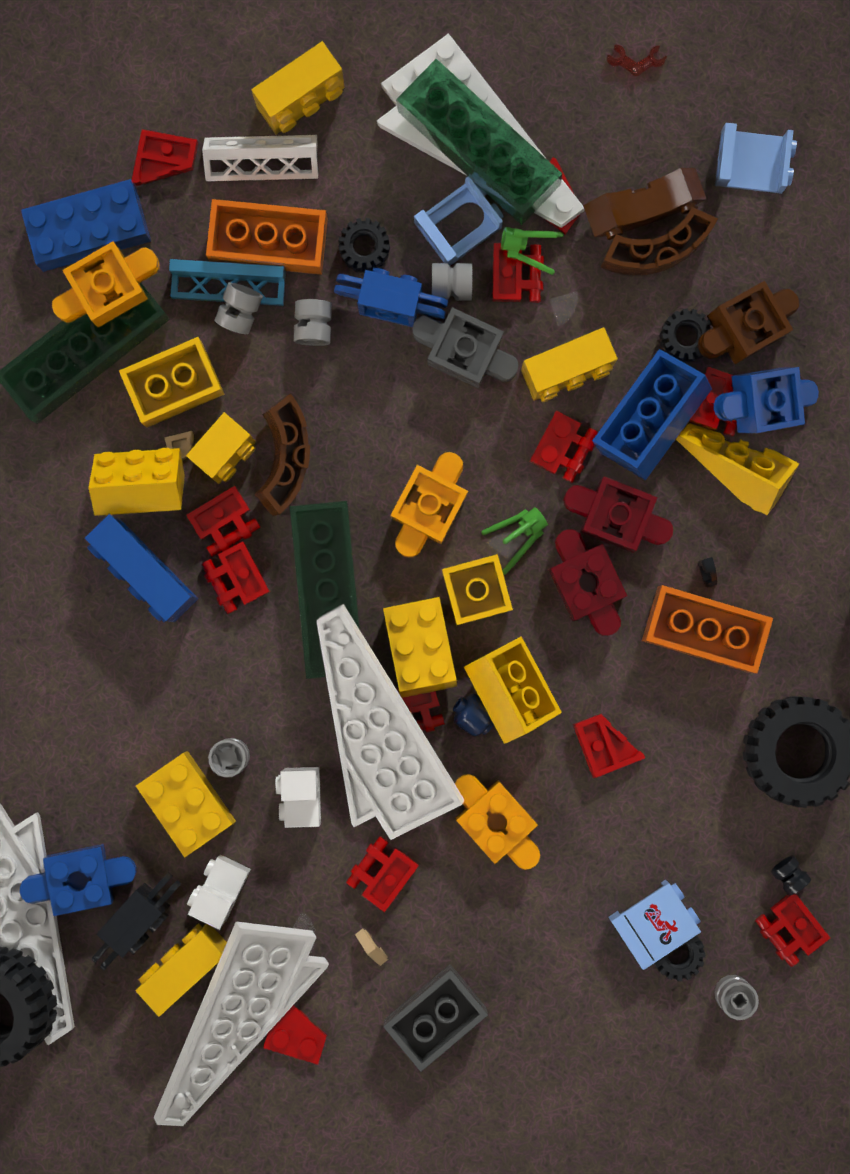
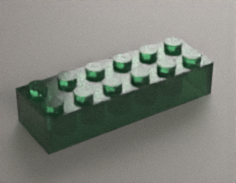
[396,59,562,225]
[0,283,170,424]
[290,501,361,679]

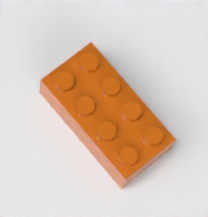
[206,199,328,275]
[642,585,773,674]

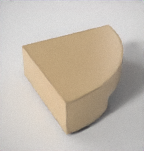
[165,431,194,461]
[355,929,388,966]

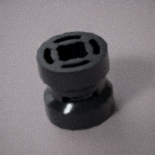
[771,855,811,896]

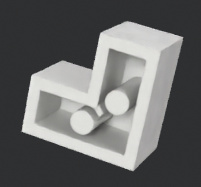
[276,767,321,828]
[187,855,251,930]

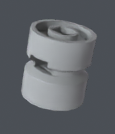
[432,263,472,301]
[214,282,263,334]
[294,299,332,346]
[208,738,250,777]
[714,975,759,1020]

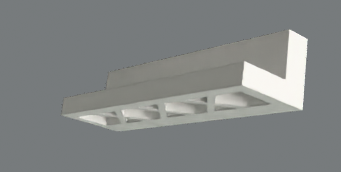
[202,135,318,181]

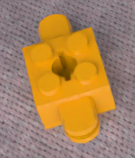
[52,241,160,327]
[390,452,468,558]
[455,774,540,870]

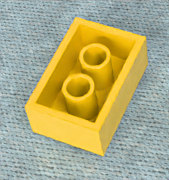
[251,41,345,135]
[521,327,618,402]
[119,337,225,428]
[89,448,185,516]
[383,597,457,698]
[464,636,562,744]
[136,751,236,858]
[135,923,227,1017]

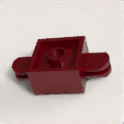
[563,476,673,553]
[549,529,627,636]

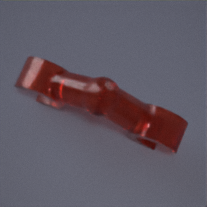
[606,45,667,76]

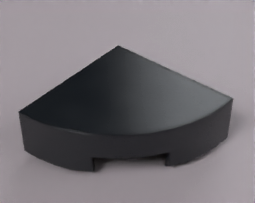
[698,557,718,588]

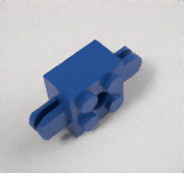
[334,268,448,327]
[714,367,819,433]
[20,844,137,916]

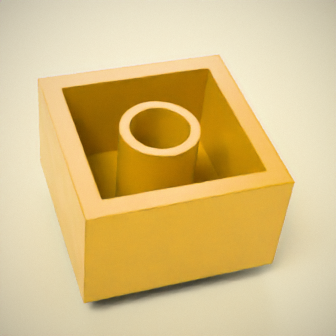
[186,412,256,484]
[442,554,513,626]

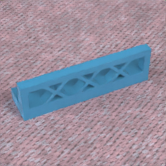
[169,259,286,306]

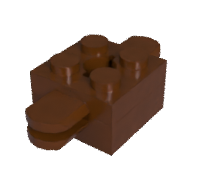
[698,281,799,365]

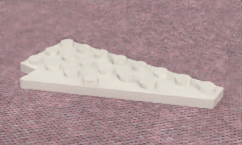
[377,33,584,228]
[317,604,464,840]
[0,803,75,1045]
[154,922,329,1126]

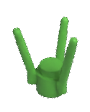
[501,227,564,275]
[481,507,548,575]

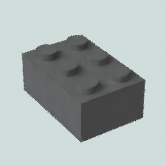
[383,964,488,1072]

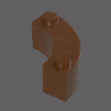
[583,168,706,240]
[600,207,718,275]
[255,393,310,516]

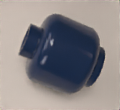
[453,694,494,736]

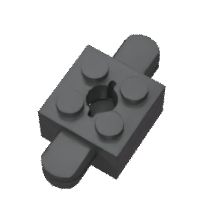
[413,307,518,389]

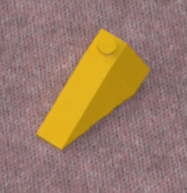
[676,423,799,515]

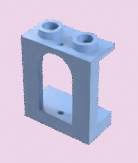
[414,176,503,266]

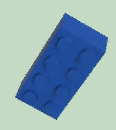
[21,179,151,272]
[592,349,712,481]
[85,514,199,622]

